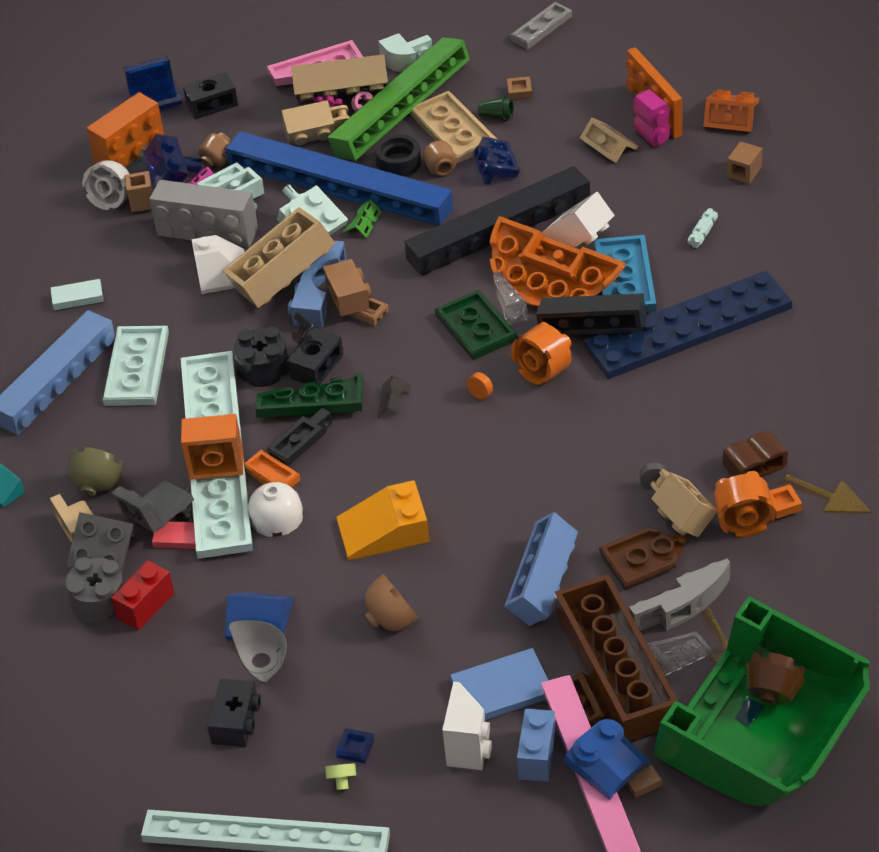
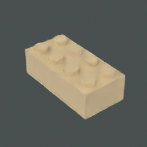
[291,54,388,101]
[222,207,335,308]

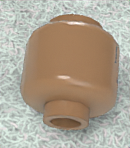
[198,132,232,168]
[423,140,457,176]

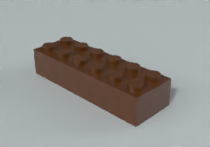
[554,574,679,741]

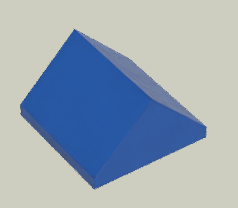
[225,592,293,640]

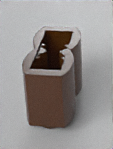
[722,431,788,477]

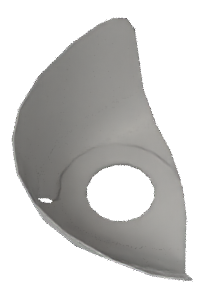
[229,620,287,682]

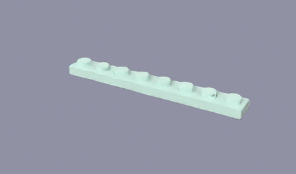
[141,810,390,852]

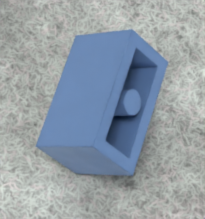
[517,709,556,782]

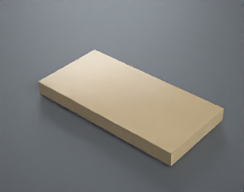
[409,91,498,164]

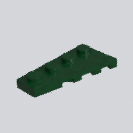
[255,372,363,418]

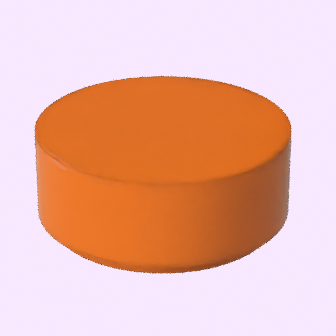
[466,372,493,400]

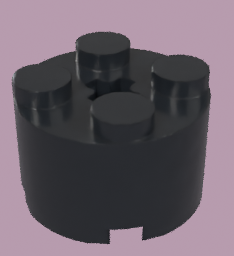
[234,326,289,387]

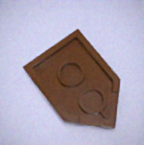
[599,527,687,588]

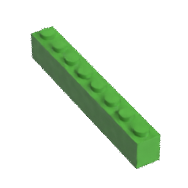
[327,37,470,161]

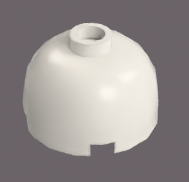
[82,160,129,210]
[248,482,303,537]

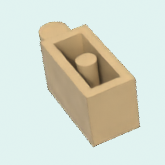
[282,100,350,146]
[650,469,717,537]

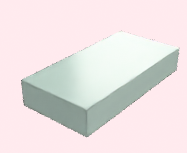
[51,279,104,311]

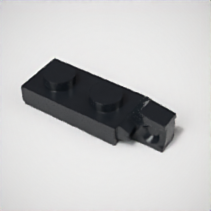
[267,408,332,466]

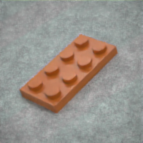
[625,47,682,139]

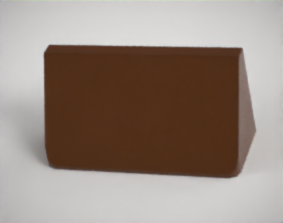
[571,671,611,727]

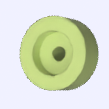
[325,763,356,790]

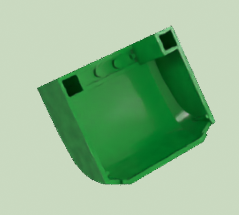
[653,596,870,806]

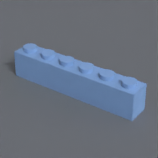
[0,310,115,435]

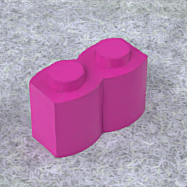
[633,89,670,147]

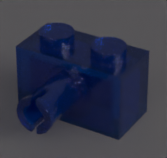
[144,134,202,188]

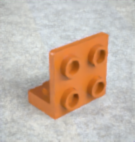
[703,89,760,132]

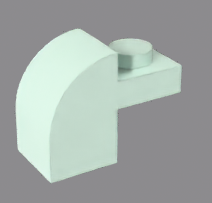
[379,33,432,73]

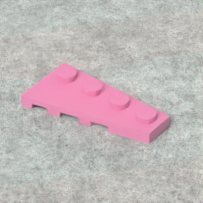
[267,40,363,86]

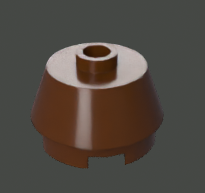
[746,652,805,705]

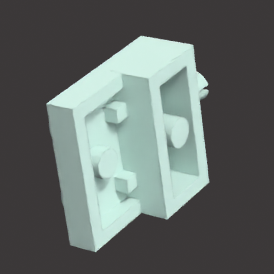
[197,163,264,210]
[277,185,348,235]

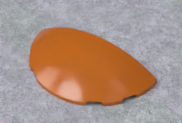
[490,216,626,307]

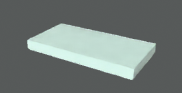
[103,326,169,406]

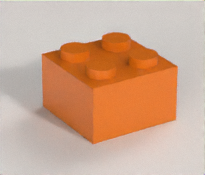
[181,414,244,480]

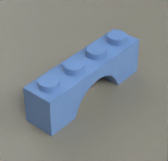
[288,241,347,329]

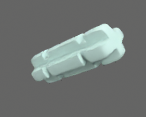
[688,208,718,248]

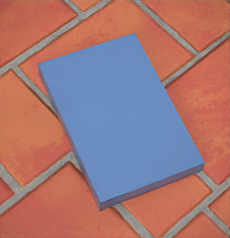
[450,648,549,720]

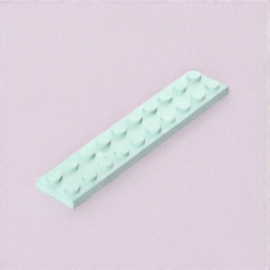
[181,351,253,559]

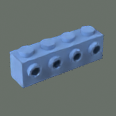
[504,512,578,626]

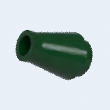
[478,96,514,120]

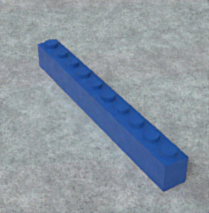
[226,131,453,226]

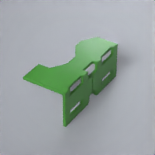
[342,199,382,238]

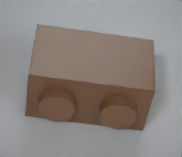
[323,259,372,317]

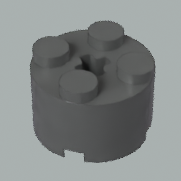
[66,557,124,622]

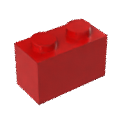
[111,560,174,631]

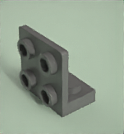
[111,481,194,533]
[67,512,139,572]

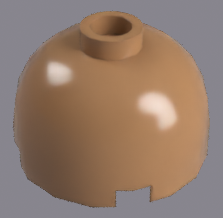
[364,574,419,632]

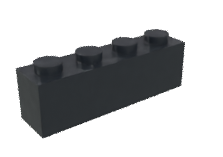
[536,293,647,335]

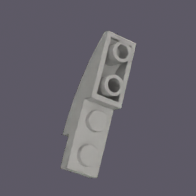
[629,558,730,631]

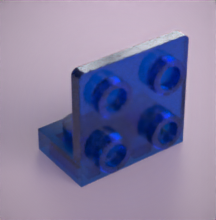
[123,55,182,110]

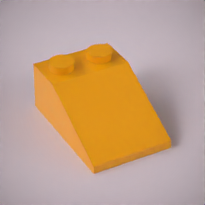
[336,480,430,561]

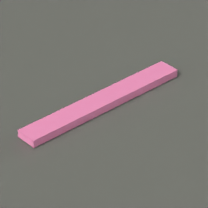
[541,675,641,852]

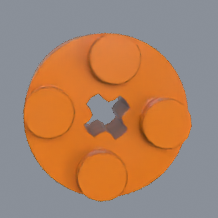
[511,322,572,385]
[713,471,776,537]

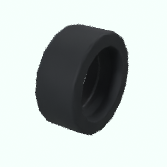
[375,134,422,177]

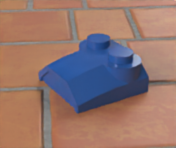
[564,719,651,800]

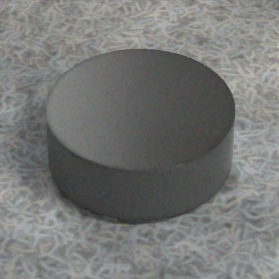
[639,462,667,490]

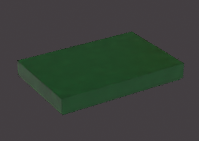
[435,290,518,360]

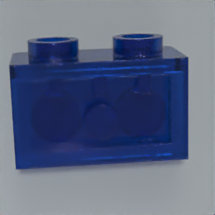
[473,136,520,185]

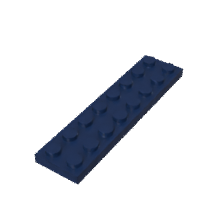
[584,270,792,379]

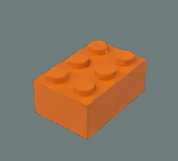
[86,92,165,167]

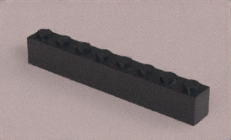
[404,166,590,276]

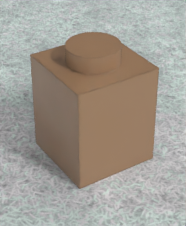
[727,142,762,184]
[125,171,153,212]

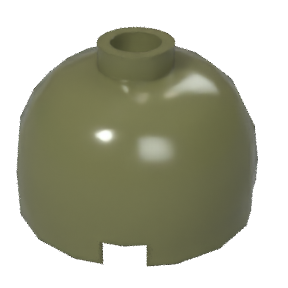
[68,447,124,496]

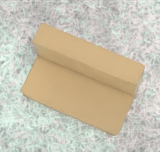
[580,118,638,163]
[50,494,93,544]

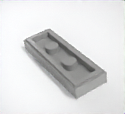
[510,2,572,50]

